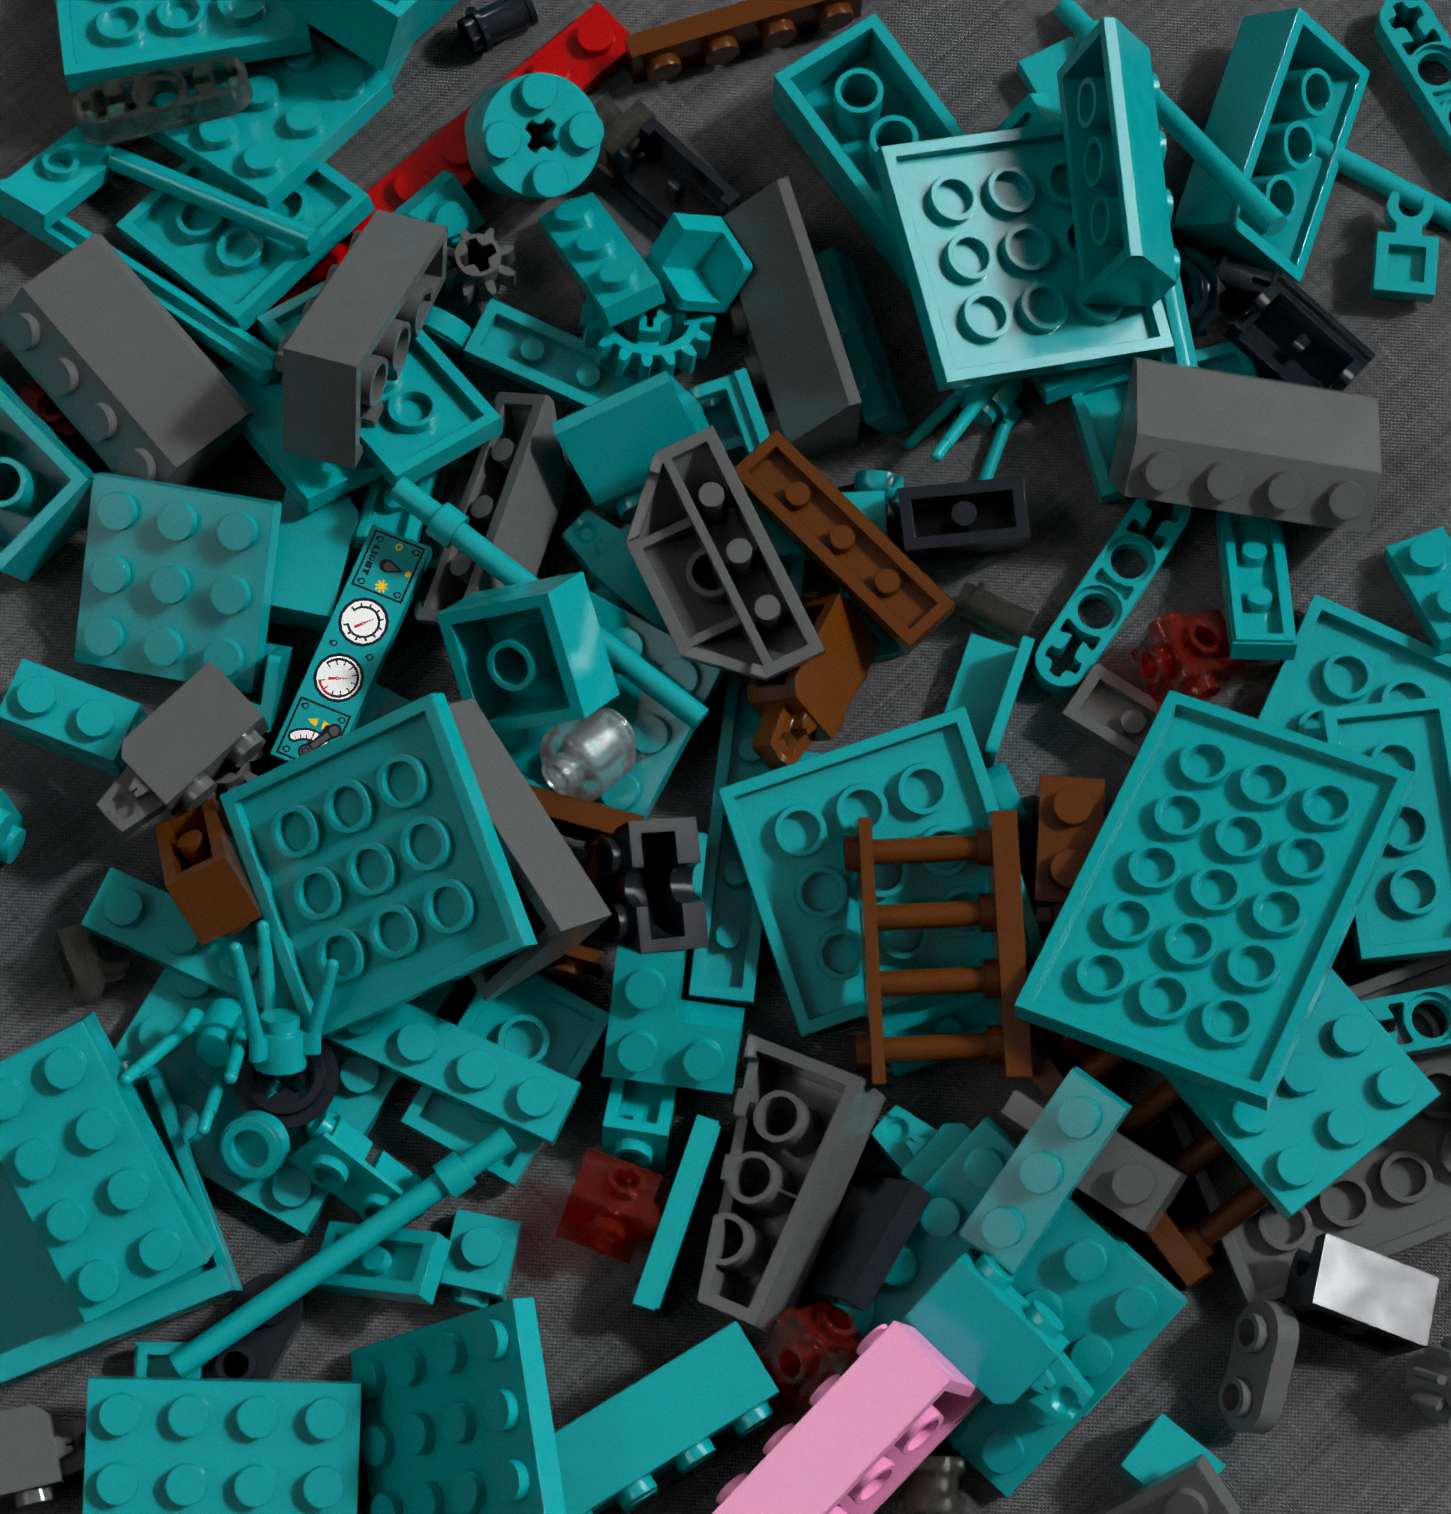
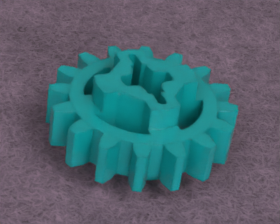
[579,263,716,382]

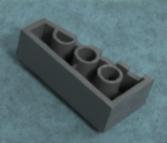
[275,209,448,470]
[697,1033,886,1340]

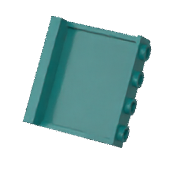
[0,1059,243,1389]

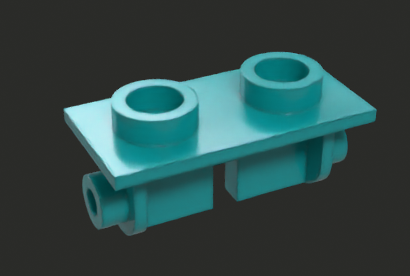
[288,1113,427,1228]

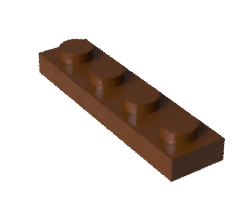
[625,0,862,84]
[734,429,956,654]

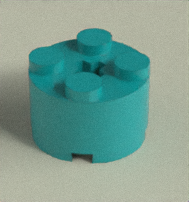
[464,72,604,200]

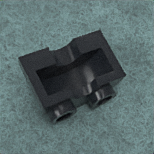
[594,816,709,954]

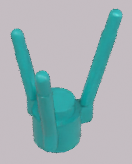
[903,379,1023,480]
[229,920,339,1076]
[119,998,249,1136]

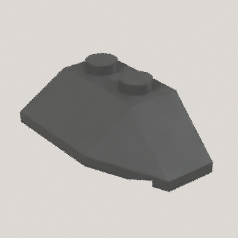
[413,392,569,627]
[626,425,825,681]

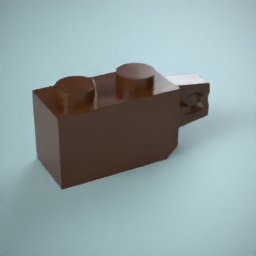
[747,593,881,770]
[1029,775,1105,935]
[155,798,262,946]

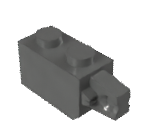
[96,661,269,836]
[1001,1090,1188,1233]
[0,1404,86,1509]

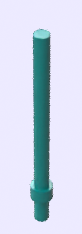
[1054,0,1287,236]
[389,476,710,730]
[169,1126,517,1378]

